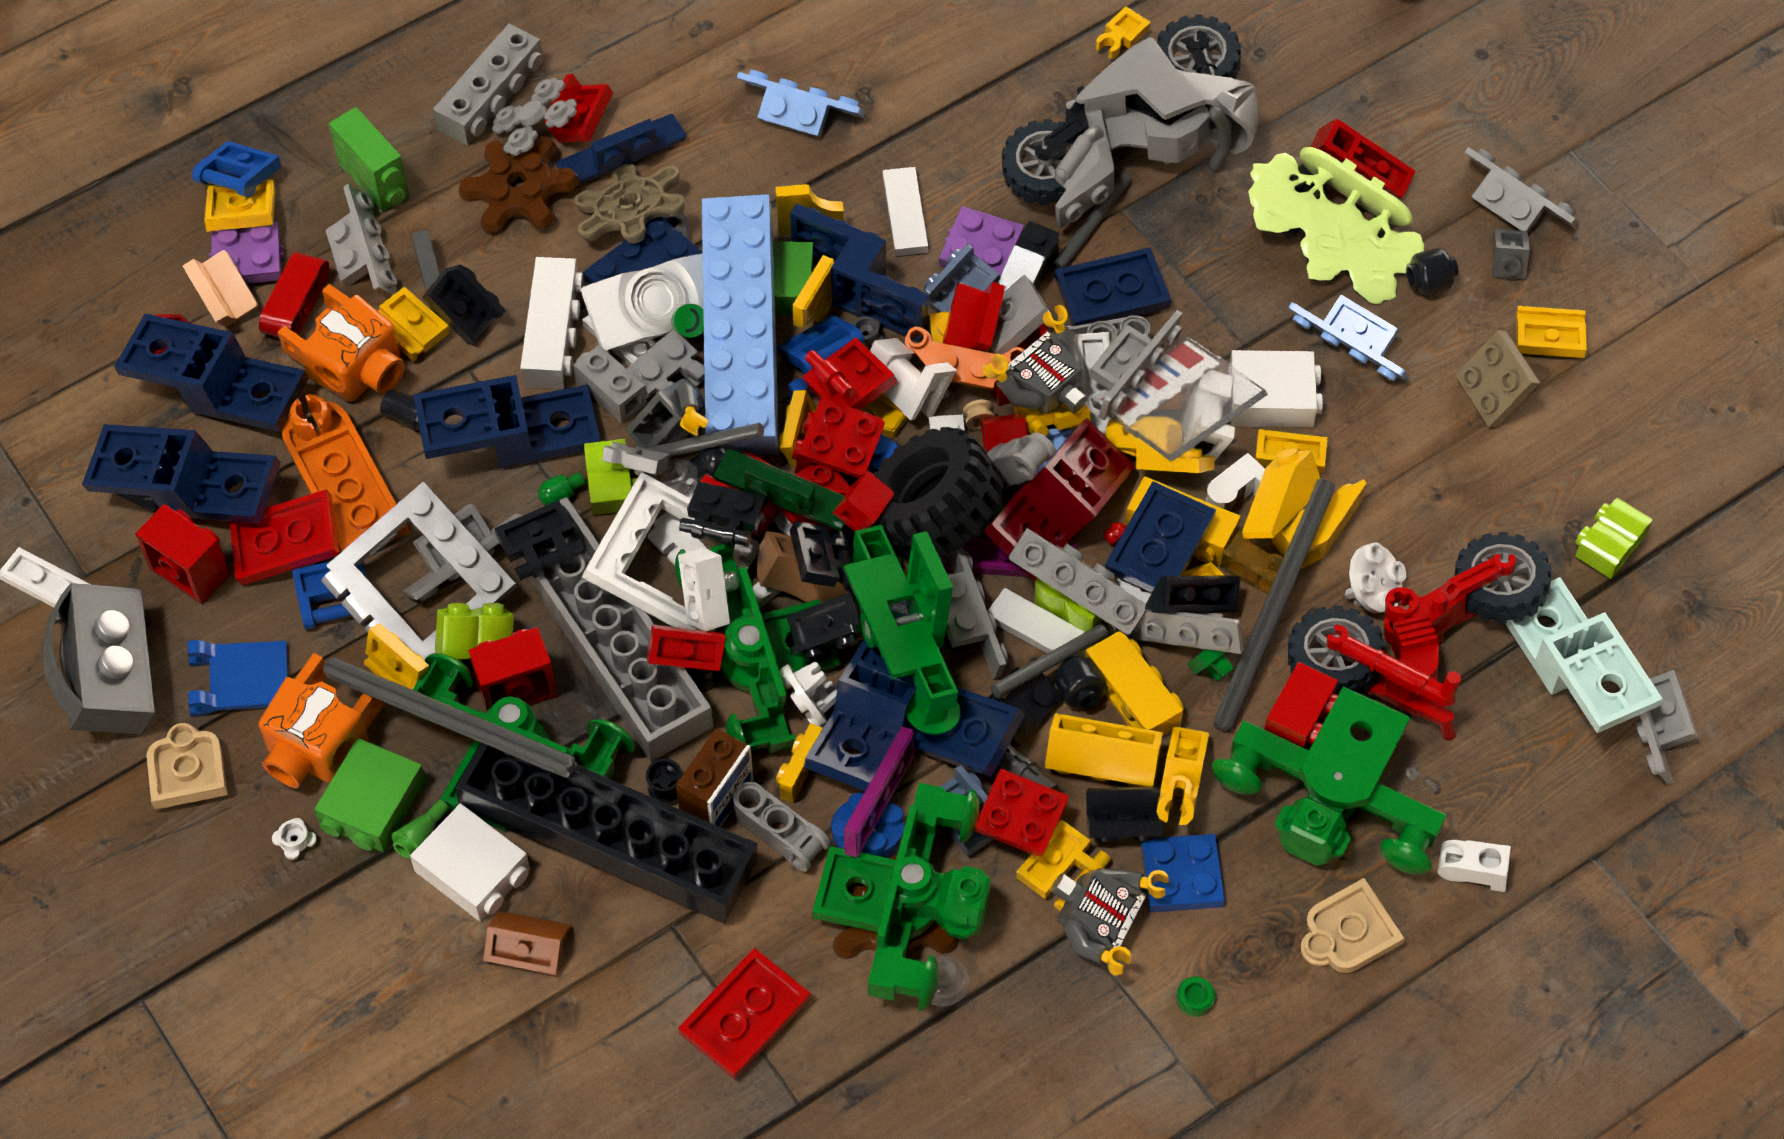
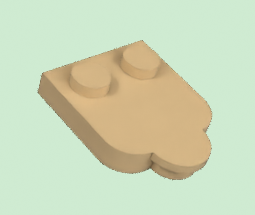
[146,723,227,810]
[1301,878,1405,973]

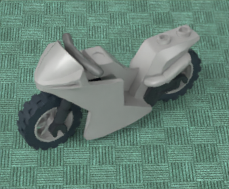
[1002,14,1259,229]

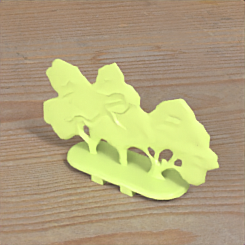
[1248,147,1424,304]

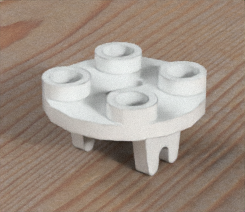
[1344,542,1406,614]
[779,662,837,728]

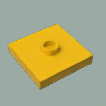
[204,179,275,232]

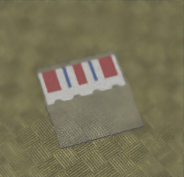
[1090,334,1268,461]

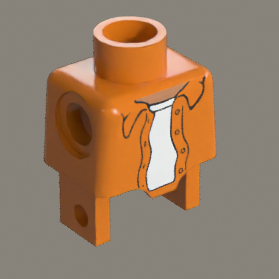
[277,284,405,402]
[259,653,385,788]

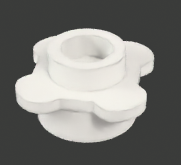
[272,818,317,860]

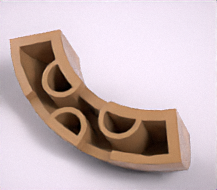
[757,531,864,640]

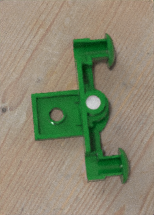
[675,544,840,754]
[413,653,635,832]

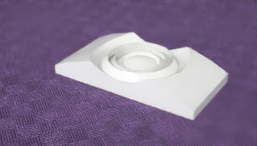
[580,254,703,352]

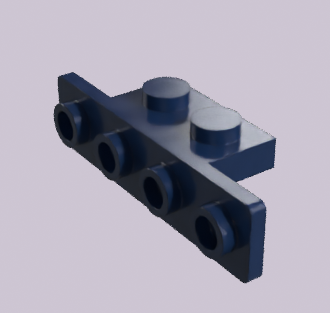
[557,114,686,185]

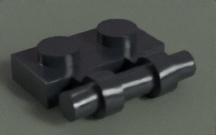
[679,481,767,547]
[494,500,585,581]
[789,521,853,592]

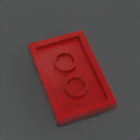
[229,489,340,586]
[678,948,811,1080]

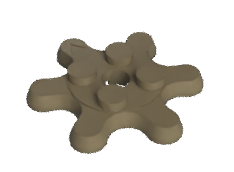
[574,164,685,244]

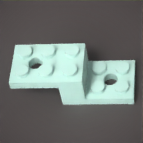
[1505,577,1663,733]

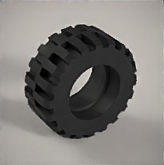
[872,427,1003,560]

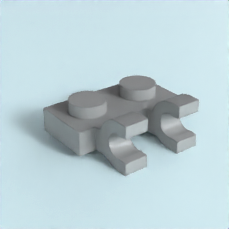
[627,329,705,399]

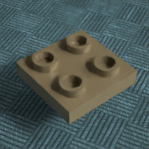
[1455,330,1540,428]

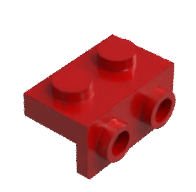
[543,74,614,143]

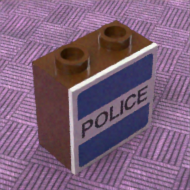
[676,728,753,827]

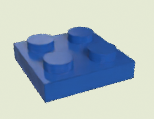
[1141,834,1224,913]

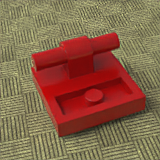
[801,338,898,410]

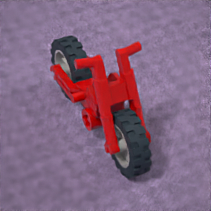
[1288,532,1552,740]

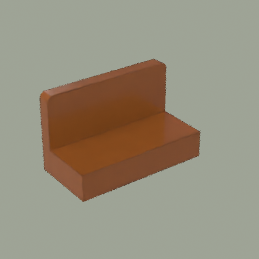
[483,911,571,975]

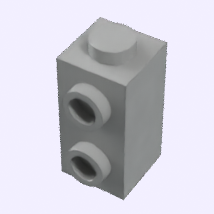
[573,345,647,424]

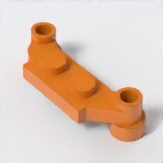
[905,327,1025,391]

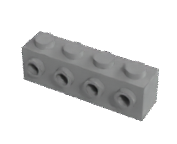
[433,23,543,146]

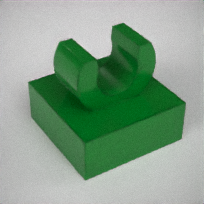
[1186,649,1233,681]

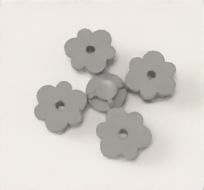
[492,77,577,156]

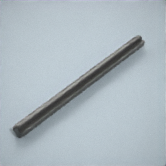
[1213,478,1335,732]
[323,658,577,777]

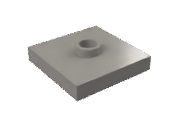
[991,274,1052,355]

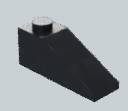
[998,221,1059,292]

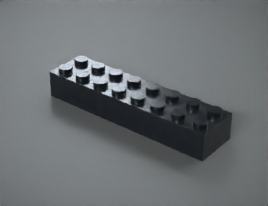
[456,742,758,923]

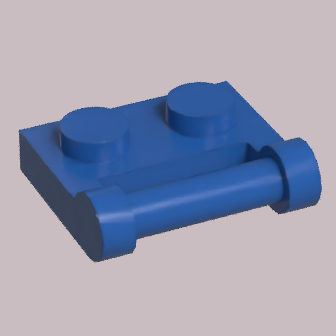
[192,141,281,198]
[777,315,865,374]
[292,561,367,630]

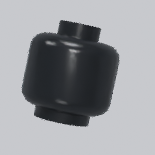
[1406,248,1459,295]
[1055,656,1107,709]

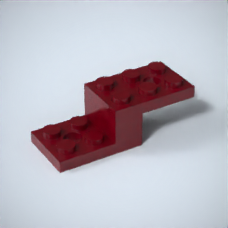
[983,417,1136,581]

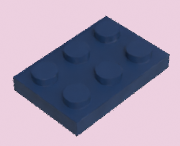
[583,217,702,284]
[1054,247,1171,326]
[1105,481,1216,593]
[909,687,1025,778]

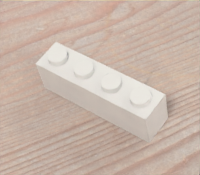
[520,257,584,389]

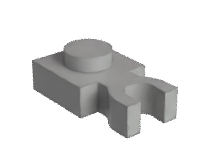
[602,442,670,477]

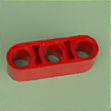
[259,252,330,338]

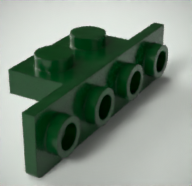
[713,449,845,532]

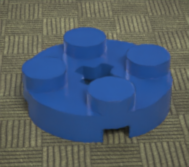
[831,793,905,858]

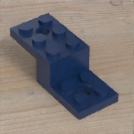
[790,203,928,343]
[114,314,309,432]
[413,375,600,468]
[82,424,281,523]
[804,618,946,791]

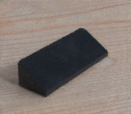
[1145,576,1241,612]

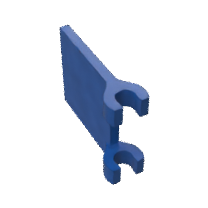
[187,640,288,717]

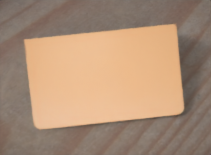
[183,250,259,327]

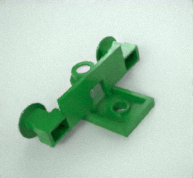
[844,525,960,735]

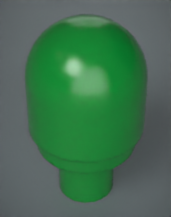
[538,472,586,506]

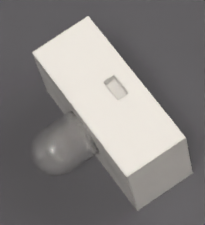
[678,548,740,631]

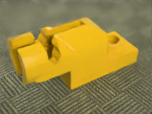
[1106,419,1215,473]
[1157,726,1209,825]

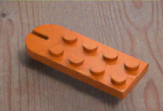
[282,394,410,552]

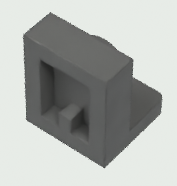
[1492,229,1530,279]

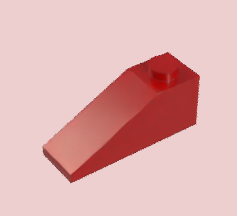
[1310,118,1416,199]

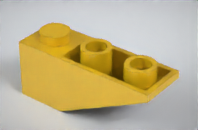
[1272,479,1366,569]

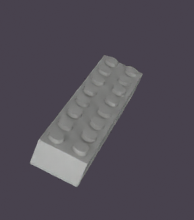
[516,497,713,762]

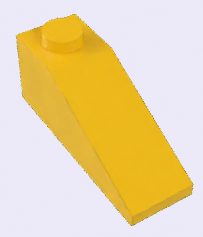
[1242,448,1320,539]

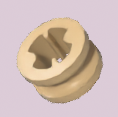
[963,399,996,431]

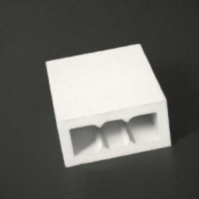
[1229,350,1322,427]
[410,803,530,922]

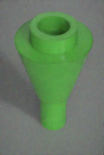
[392,800,449,859]

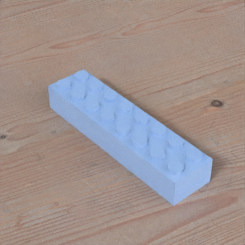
[702,194,779,456]

